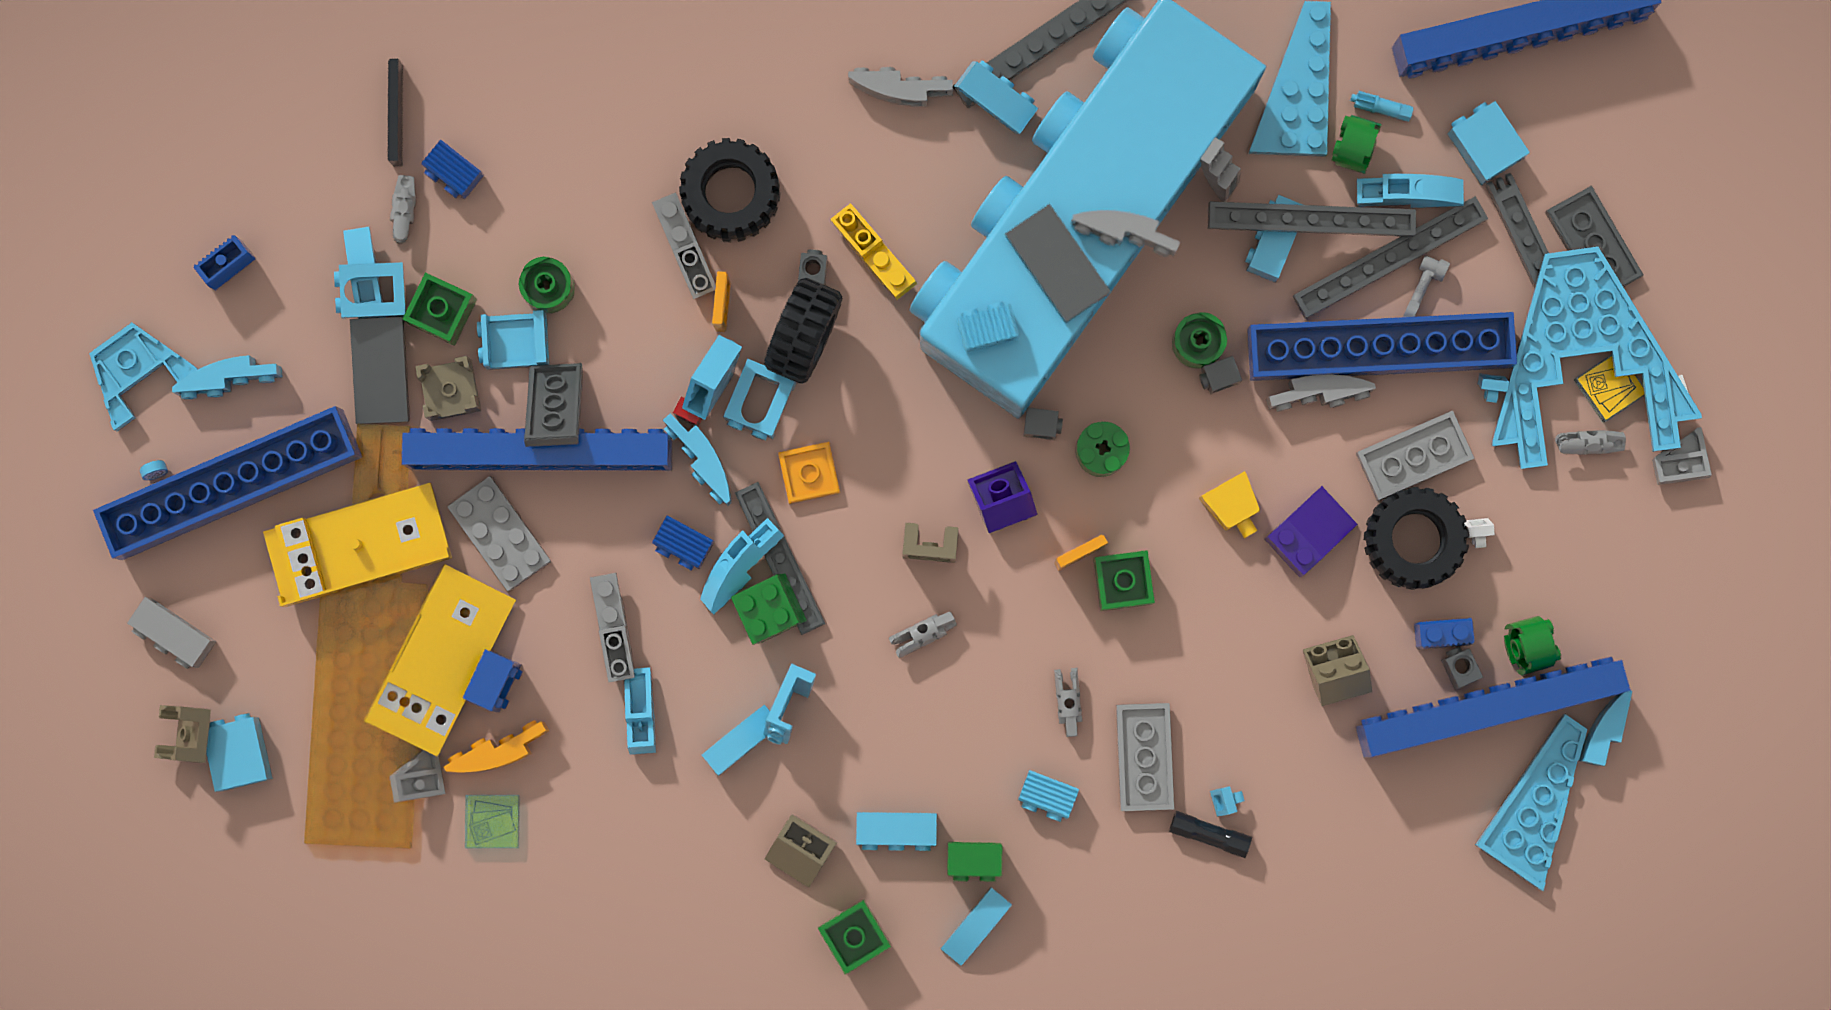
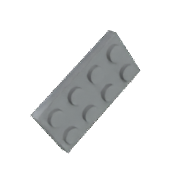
[1356,411,1474,501]
[447,476,552,592]
[1116,703,1174,811]

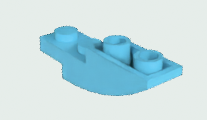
[1357,174,1464,208]
[343,226,386,319]
[172,355,282,399]
[663,413,732,506]
[700,518,784,614]

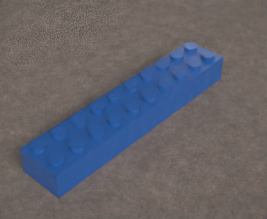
[1392,0,1662,79]
[1247,312,1517,381]
[93,406,362,560]
[402,428,672,471]
[1356,656,1631,757]

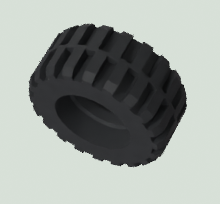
[679,138,780,242]
[764,278,843,384]
[1363,487,1470,590]

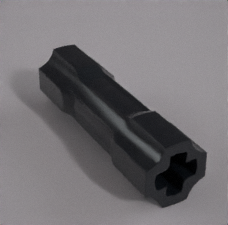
[1169,811,1252,858]

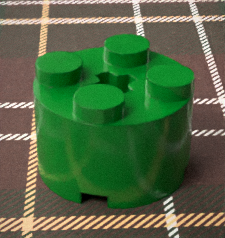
[1331,115,1382,174]
[518,256,575,313]
[1172,312,1227,369]
[1075,421,1130,477]
[1504,616,1561,675]

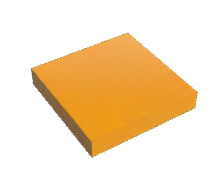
[712,271,731,332]
[778,442,840,504]
[1054,535,1108,571]

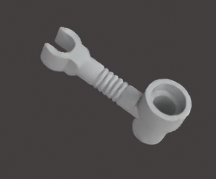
[1403,255,1450,317]

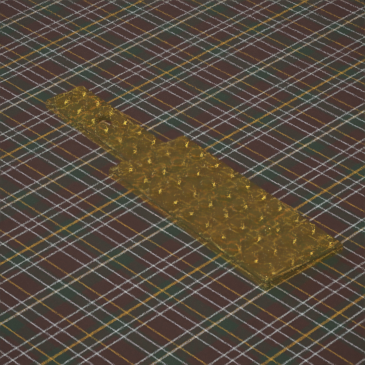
[304,424,428,848]

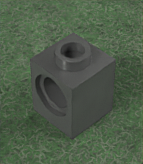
[798,250,828,285]
[1199,356,1242,394]
[1023,408,1063,440]
[1441,646,1483,689]

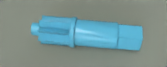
[1350,91,1413,122]

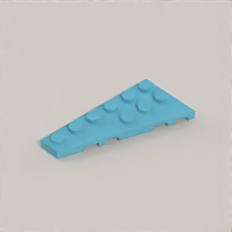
[1248,1,1331,156]
[1475,714,1588,891]

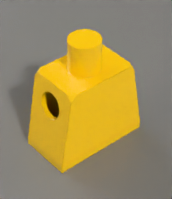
[1199,471,1260,538]

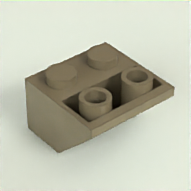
[1303,635,1373,706]
[765,814,837,887]

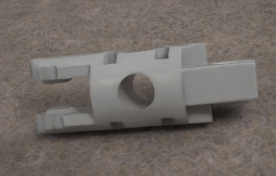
[390,175,416,244]
[1555,430,1626,455]
[889,612,957,658]
[1054,668,1082,737]

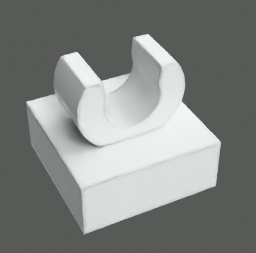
[1464,518,1494,548]

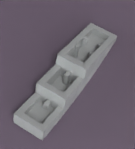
[1200,137,1241,202]

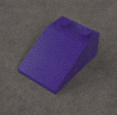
[1264,486,1358,577]

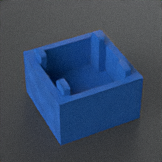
[463,649,523,712]

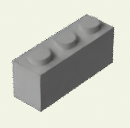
[127,597,216,669]

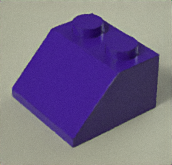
[967,461,1038,533]

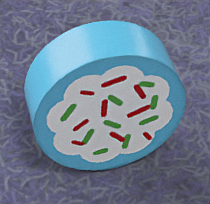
[139,460,168,480]

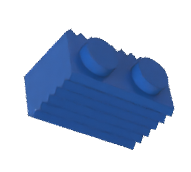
[421,140,484,199]
[194,235,256,291]
[652,516,714,571]
[1414,618,1474,650]

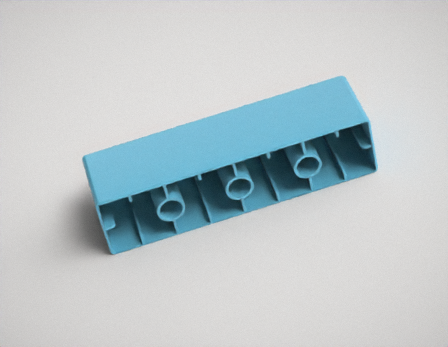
[909,0,1266,419]

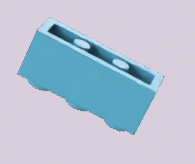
[954,60,1038,134]
[1245,195,1303,282]
[856,812,937,851]

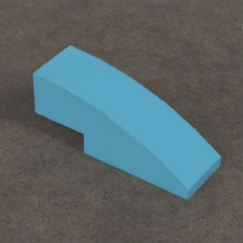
[624,668,656,755]
[1578,690,1632,766]
[702,704,770,776]
[941,887,1012,966]

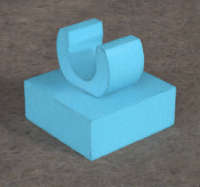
[1478,373,1509,403]
[1210,786,1245,817]

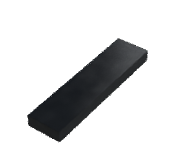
[388,58,403,166]

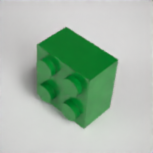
[402,272,477,346]
[1093,550,1155,611]
[731,573,807,645]
[947,842,1002,882]
[818,899,891,975]

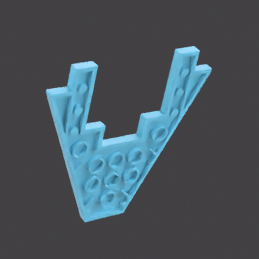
[1492,247,1702,469]

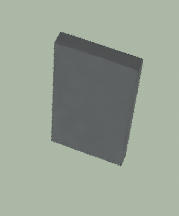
[1545,186,1644,287]
[1005,204,1111,323]
[350,317,409,424]
[524,363,583,447]

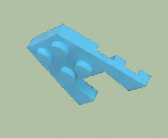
[89,323,198,431]

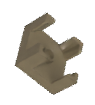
[415,356,481,421]
[902,523,958,563]
[154,705,211,763]

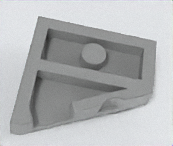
[1652,427,1712,485]
[390,750,445,803]

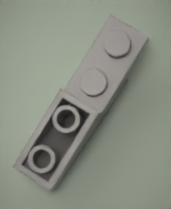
[848,67,953,107]
[652,192,716,299]
[1071,210,1180,257]
[1266,375,1376,412]
[590,572,635,682]

